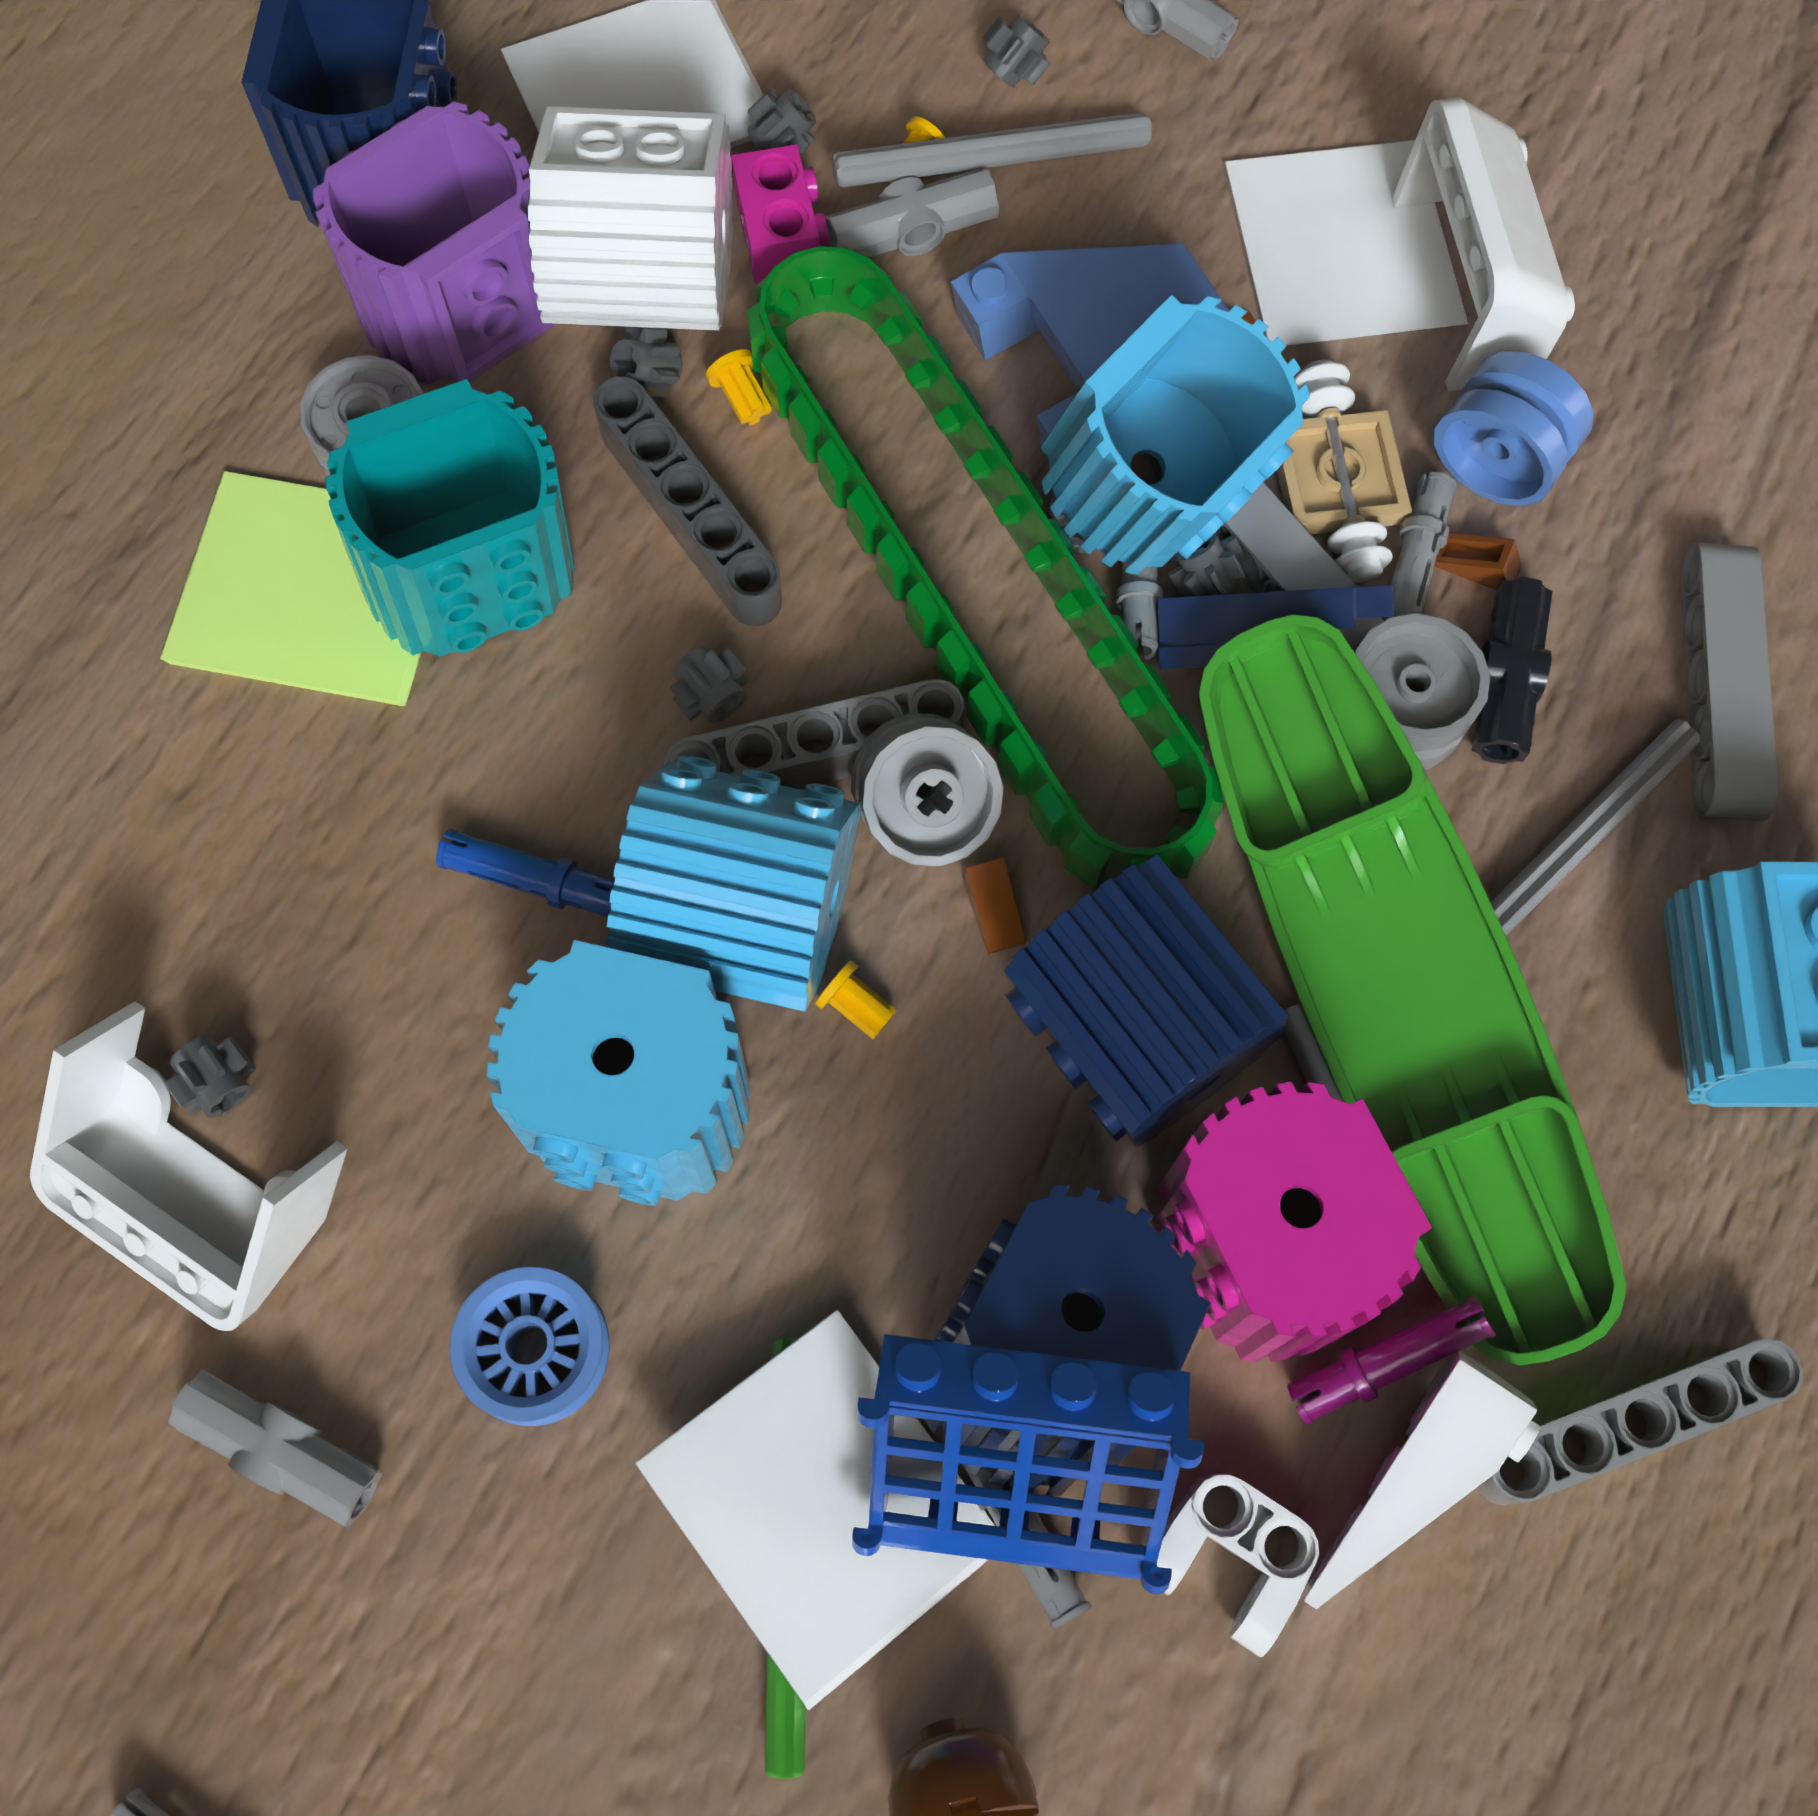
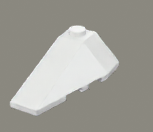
[1304,1350,1541,1609]

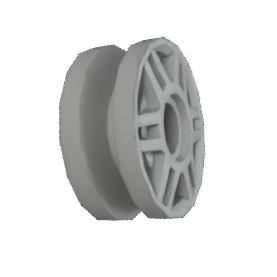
[300,355,424,476]

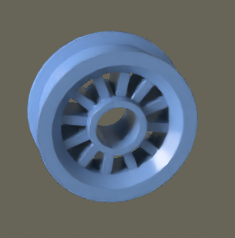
[450,1267,610,1426]

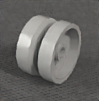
[1355,613,1490,770]
[851,713,1003,866]

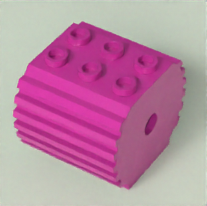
[1156,1082,1432,1363]

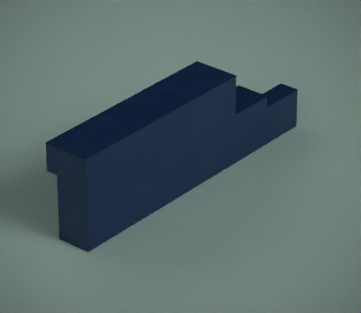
[1158,585,1394,669]

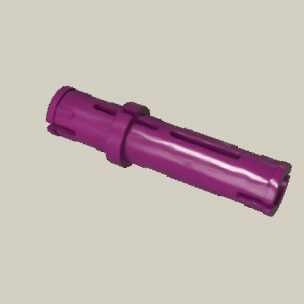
[1287,1294,1496,1425]

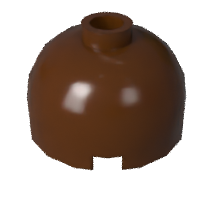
[888,1717,1039,1816]

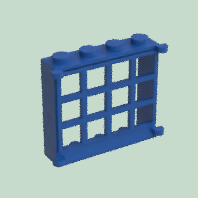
[852,1334,1204,1594]

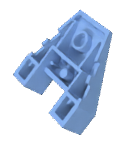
[950,243,1229,461]

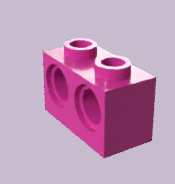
[731,144,829,284]

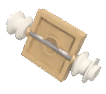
[1277,359,1412,583]

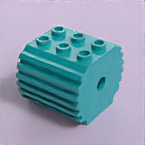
[325,379,575,657]

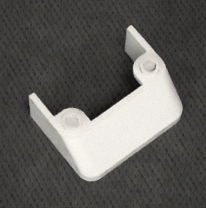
[1392,97,1575,391]
[30,1001,348,1331]

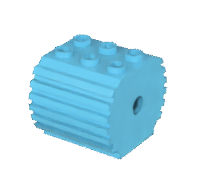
[1040,295,1310,575]
[606,756,861,1011]
[1663,862,1818,1107]
[487,940,750,1206]

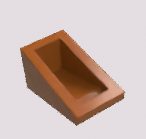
[1434,532,1522,590]
[964,857,1026,955]

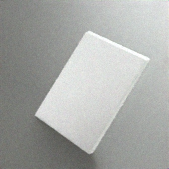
[500,0,763,148]
[1223,140,1468,346]
[635,1310,995,1711]

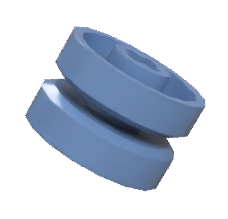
[1434,351,1594,506]

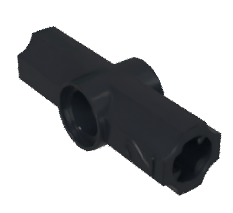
[1471,577,1553,764]

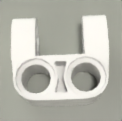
[1157,1474,1319,1657]

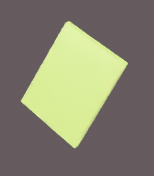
[159,471,422,707]

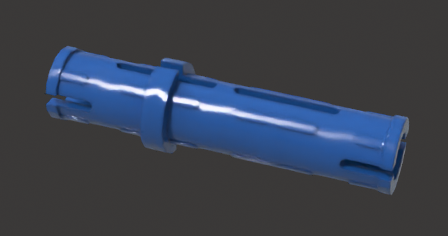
[436,829,615,917]

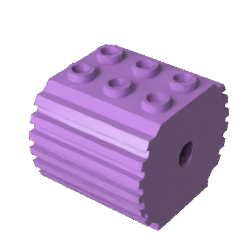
[313,101,554,384]

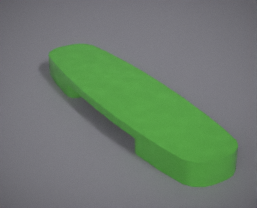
[1199,614,1627,1366]

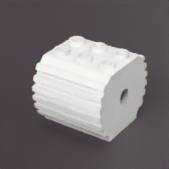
[528,106,733,330]

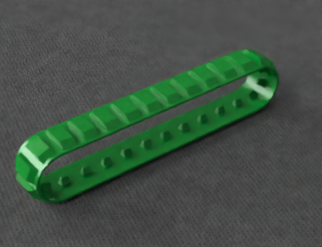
[747,246,1224,889]

